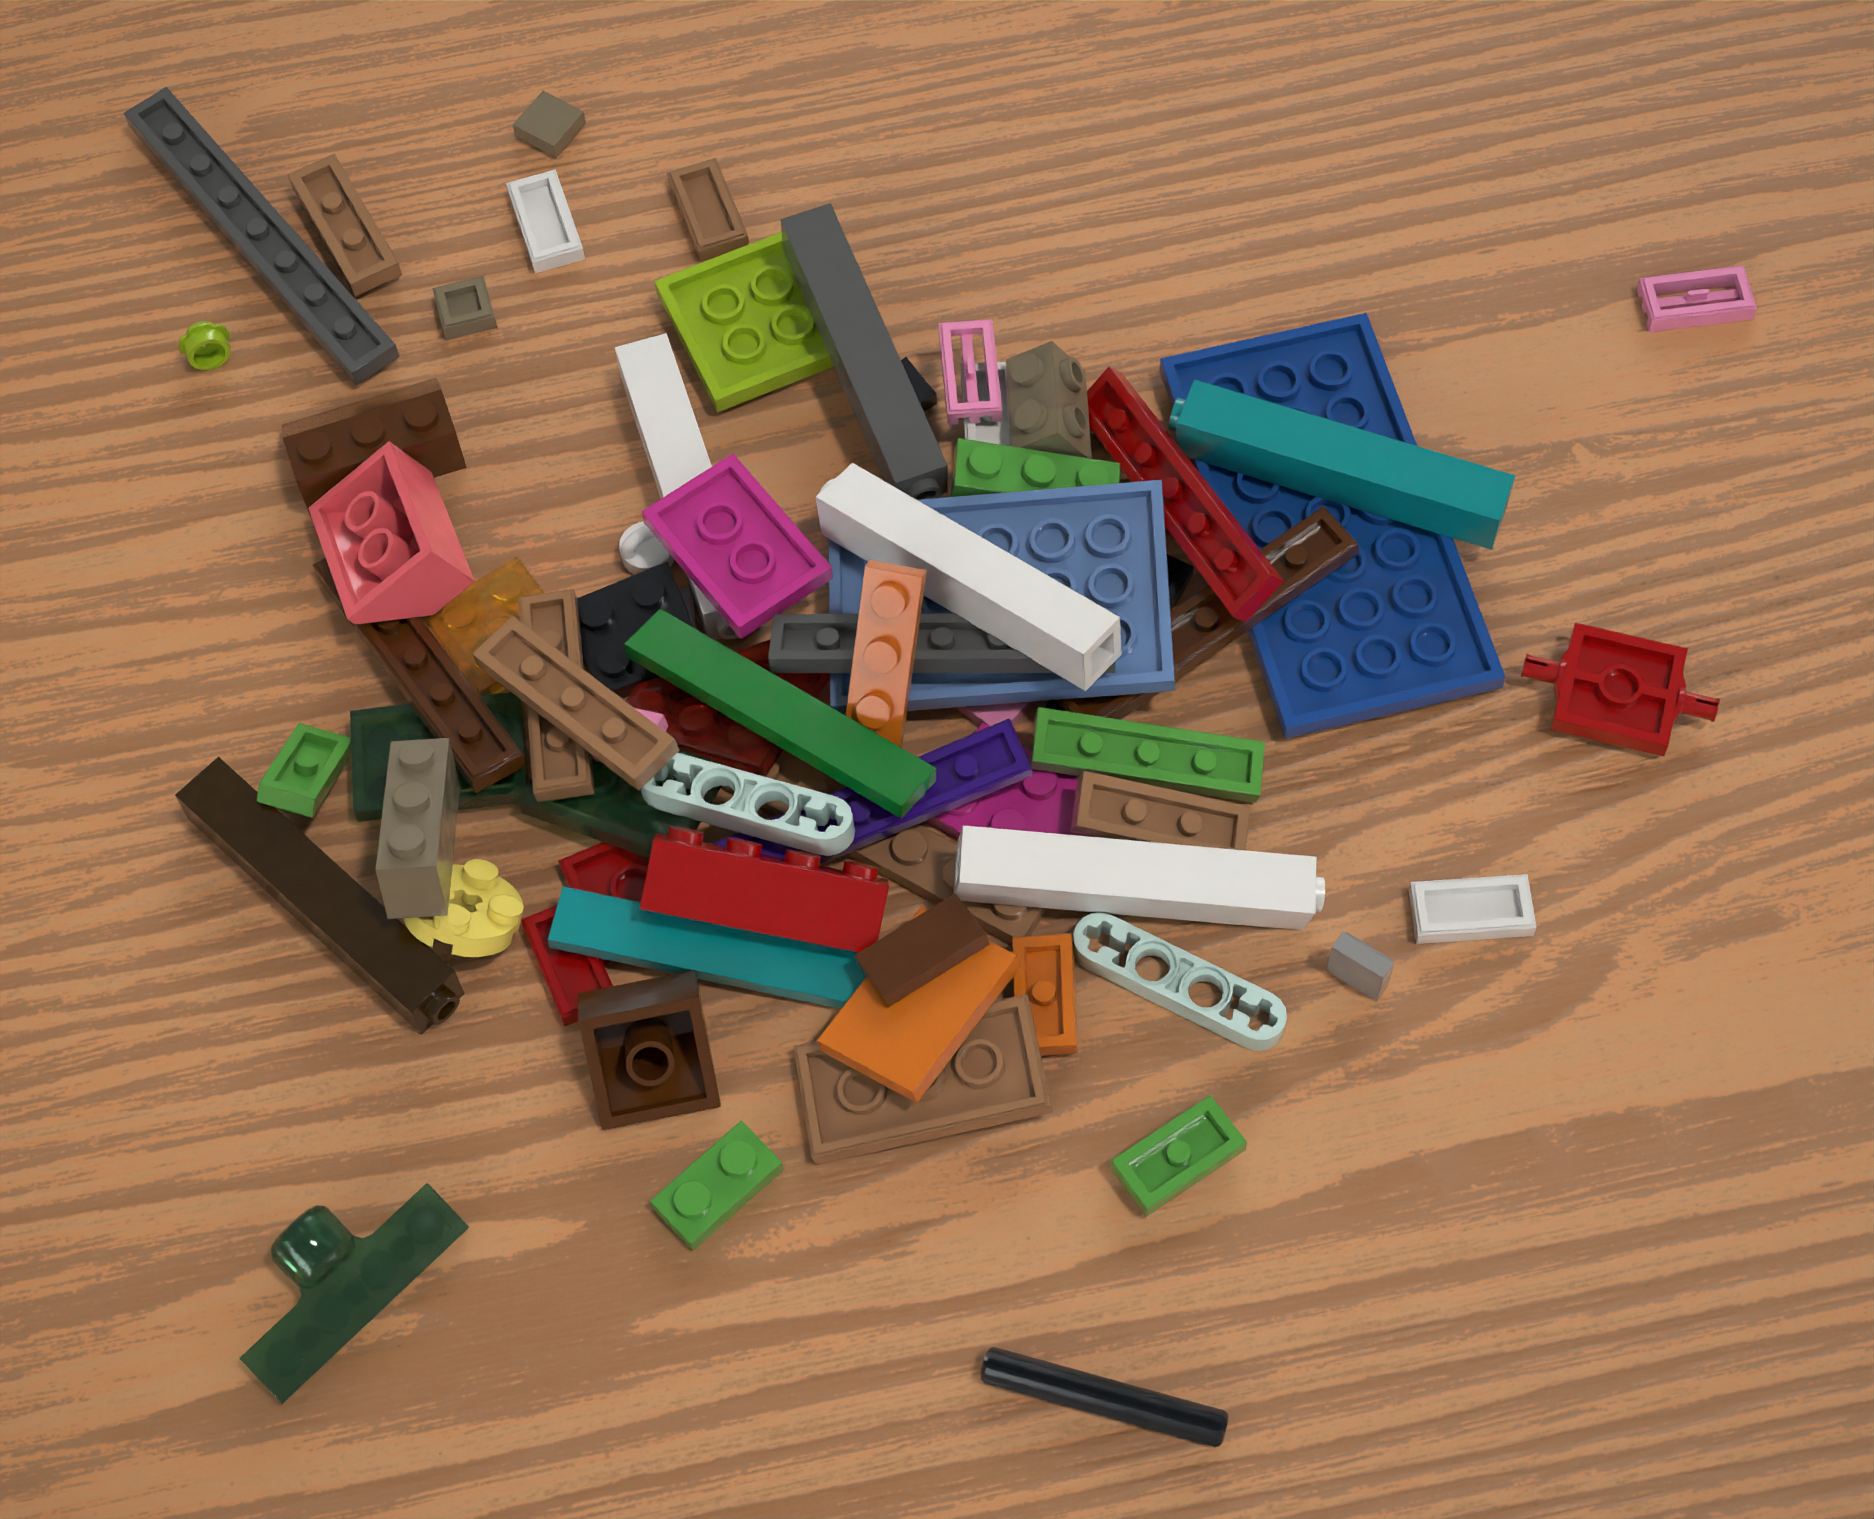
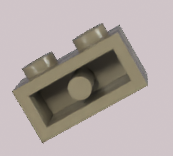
[1006,341,1092,459]

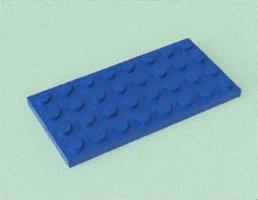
[1159,313,1506,739]

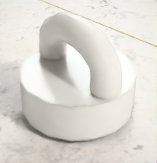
[619,521,674,575]

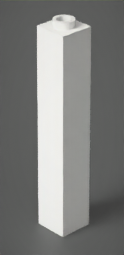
[615,333,761,640]
[816,463,1122,691]
[954,825,1325,930]

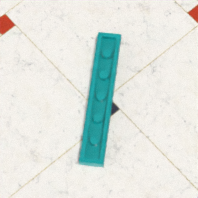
[548,886,866,1009]

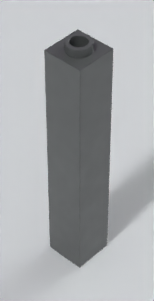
[780,203,948,500]

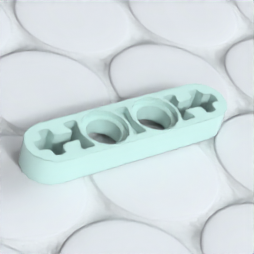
[641,753,855,856]
[1073,912,1287,1051]

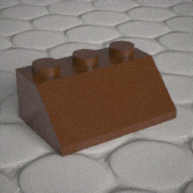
[282,378,467,516]

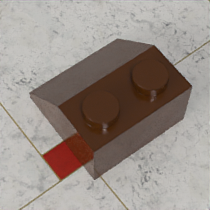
[578,970,721,1130]

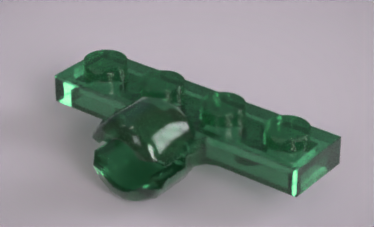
[239,1183,469,1405]

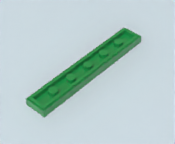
[624,609,936,819]

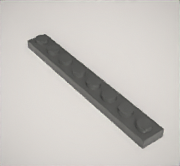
[124,87,400,385]

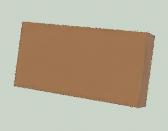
[667,158,749,262]

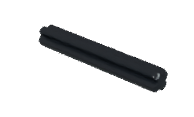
[981,1347,1228,1447]

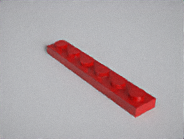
[1087,366,1284,622]

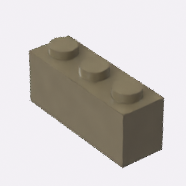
[375,738,460,919]

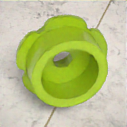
[178,321,231,370]

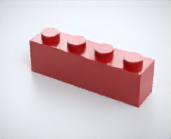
[640,826,889,952]

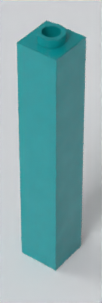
[1168,379,1516,550]

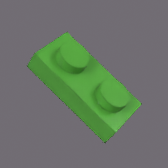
[257,723,353,818]
[1110,1095,1247,1217]
[650,1120,784,1251]

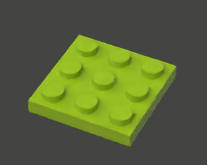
[654,232,834,413]

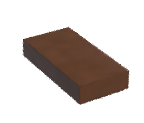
[854,893,990,1007]

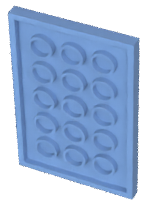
[829,480,1176,715]

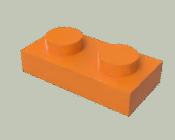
[1012,933,1078,1056]

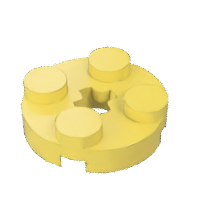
[403,859,524,957]

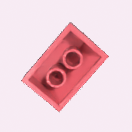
[308,441,475,625]

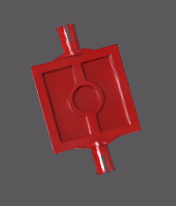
[1521,622,1720,757]

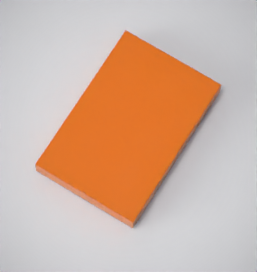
[817,906,1021,1103]

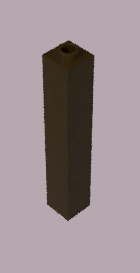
[175,756,465,1034]

